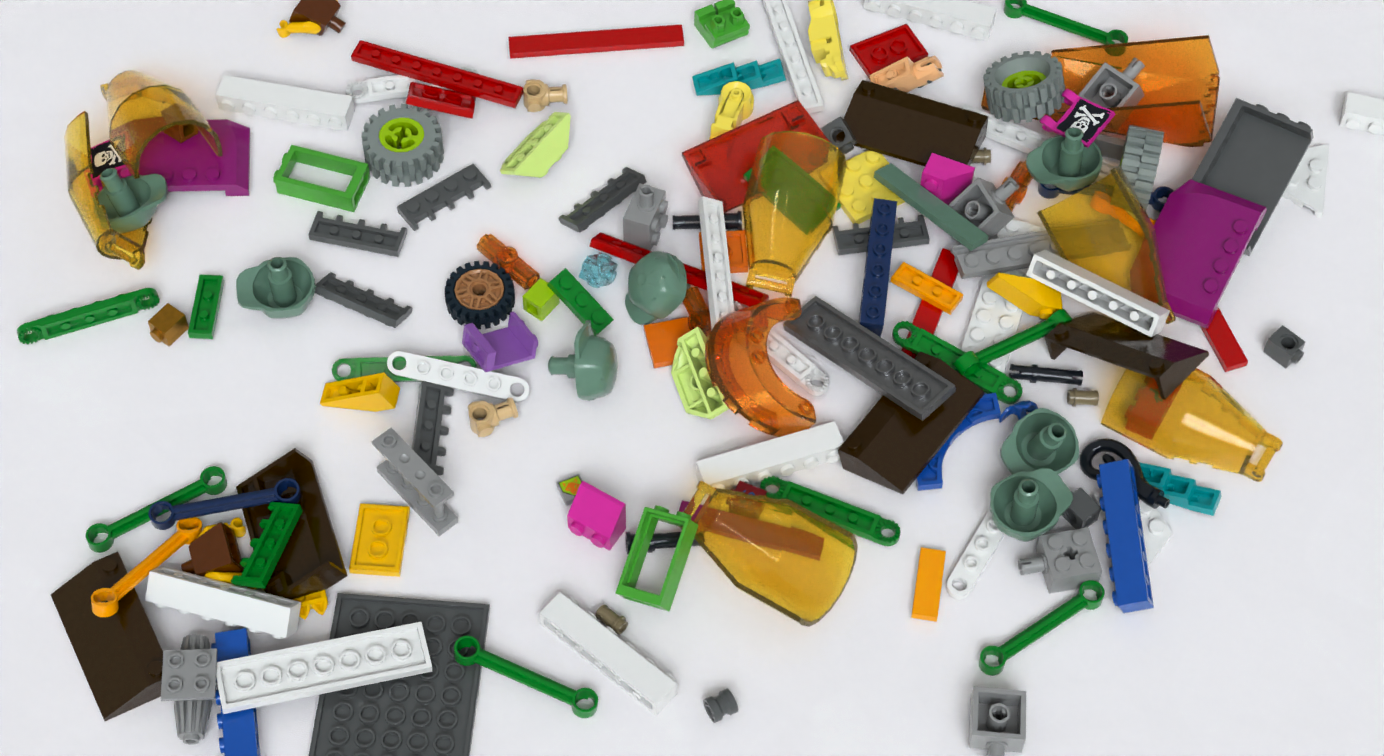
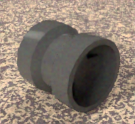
[703,688,738,723]

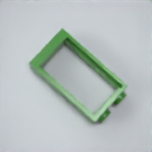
[273,145,371,212]
[616,505,699,612]

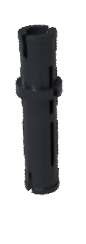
[1009,364,1083,386]

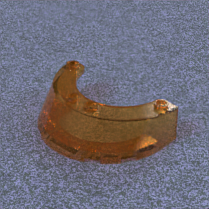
[705,297,816,437]

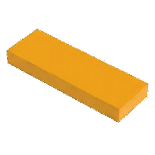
[891,262,964,315]
[911,547,946,622]

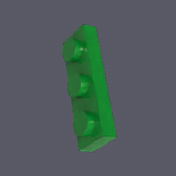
[547,268,614,336]
[188,274,224,339]

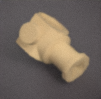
[523,79,567,112]
[468,397,518,437]

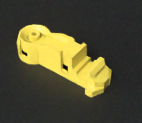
[808,0,849,81]
[698,81,754,171]

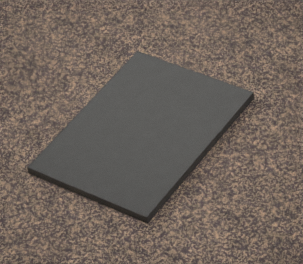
[309,593,490,756]

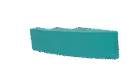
[692,59,786,96]
[1139,462,1222,516]

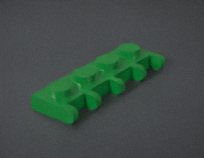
[231,502,303,589]

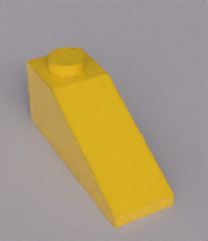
[987,272,1062,320]
[320,373,400,412]

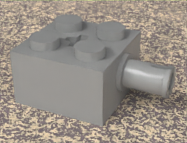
[1078,57,1145,130]
[948,177,1020,240]
[623,183,668,251]
[1018,527,1102,594]
[969,687,1026,756]

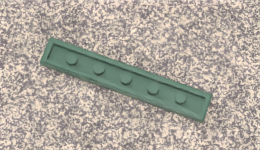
[874,163,988,251]

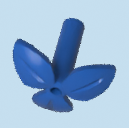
[999,400,1038,423]

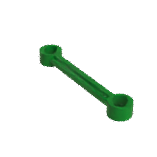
[1003,0,1128,55]
[954,309,1073,378]
[85,466,227,553]
[979,580,1105,676]
[454,636,598,718]

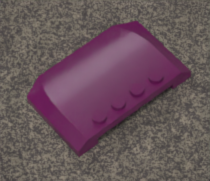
[112,119,250,196]
[1130,179,1266,329]

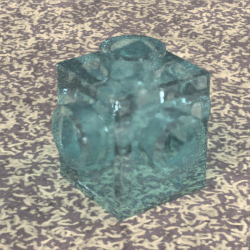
[579,253,618,288]

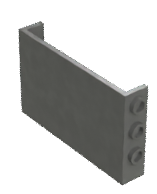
[1192,98,1314,256]

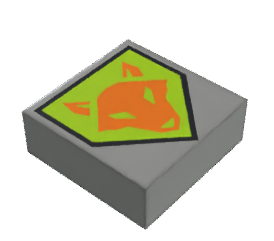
[556,474,583,506]

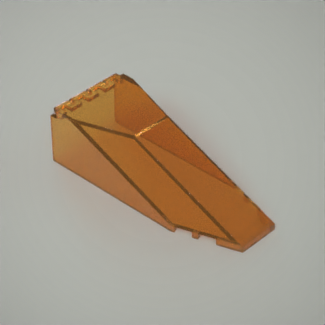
[981,35,1220,147]

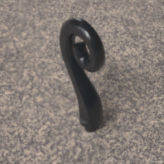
[1080,439,1170,509]

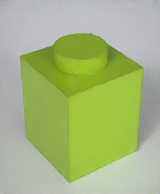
[522,278,560,321]

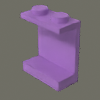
[462,312,538,372]

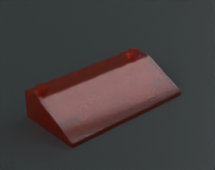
[682,100,834,213]

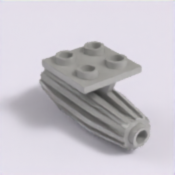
[161,634,218,745]

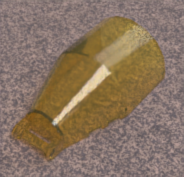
[100,70,223,179]
[64,111,152,270]
[742,131,847,297]
[1037,166,1176,324]
[1101,368,1283,482]
[677,481,858,627]

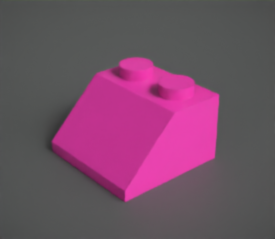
[920,153,975,205]
[567,481,626,551]

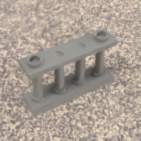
[371,427,458,536]

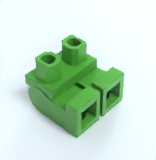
[694,0,750,49]

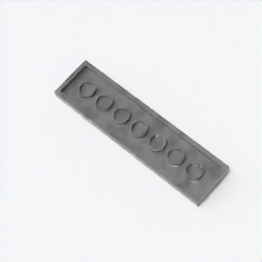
[783,296,956,421]

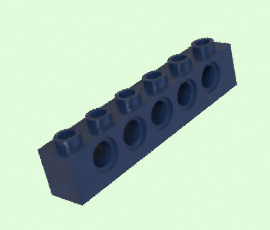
[858,198,897,337]

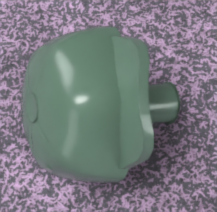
[1026,127,1103,192]
[92,168,168,234]
[625,251,692,325]
[236,257,316,319]
[548,320,618,401]
[1000,408,1079,474]
[990,468,1073,542]

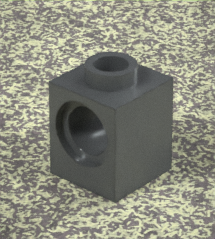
[821,117,858,154]
[1263,325,1305,369]
[1062,488,1101,529]

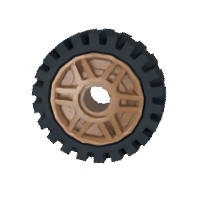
[445,261,515,329]

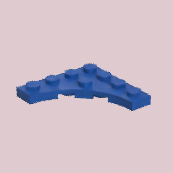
[915,393,1001,491]

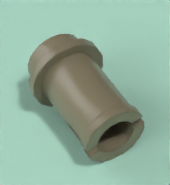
[972,147,991,165]
[1067,388,1099,407]
[595,604,628,635]

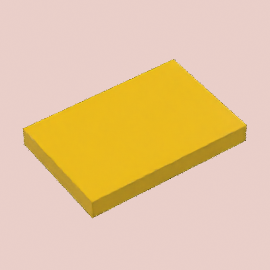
[349,503,410,577]

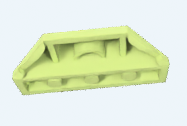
[500,112,571,178]
[671,327,735,420]

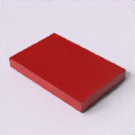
[849,24,928,79]
[406,82,476,119]

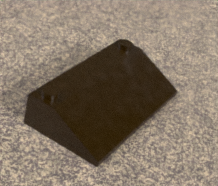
[836,80,989,166]
[1045,313,1209,400]
[838,352,984,494]
[236,448,347,600]
[51,552,163,721]

